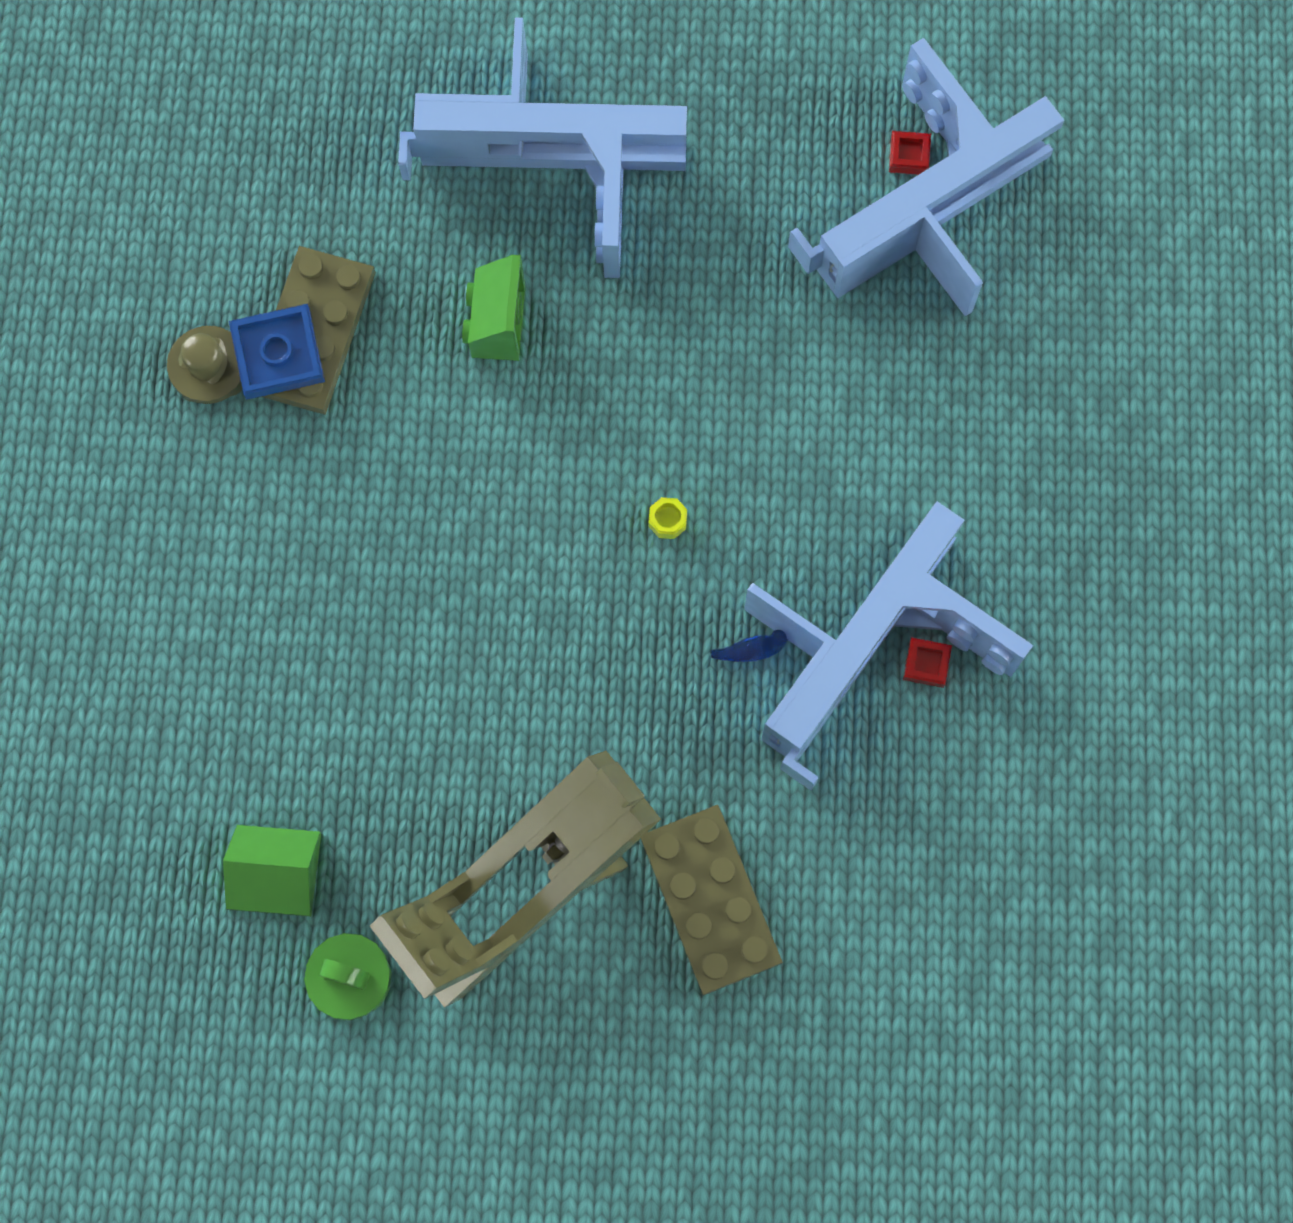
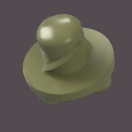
[167,326,242,404]

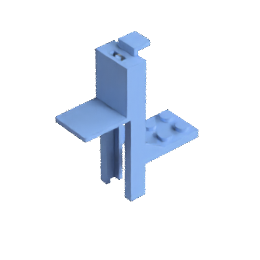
[398,17,687,278]
[788,38,1064,316]
[744,501,1033,790]

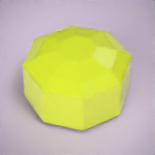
[649,497,687,539]

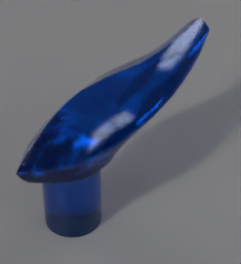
[710,630,789,662]

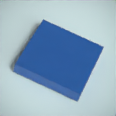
[229,304,325,400]

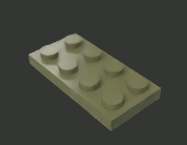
[261,246,376,415]
[640,804,783,996]

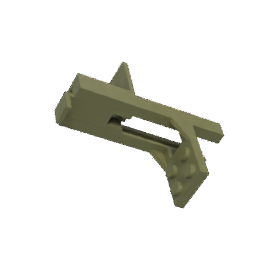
[370,751,661,1008]

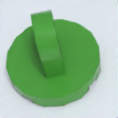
[304,933,392,1020]

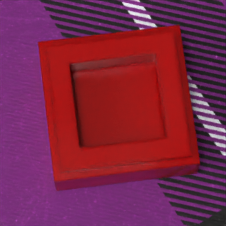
[889,131,931,175]
[903,637,952,688]

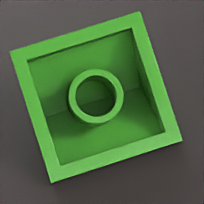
[223,825,321,917]

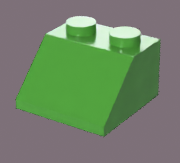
[462,255,526,361]

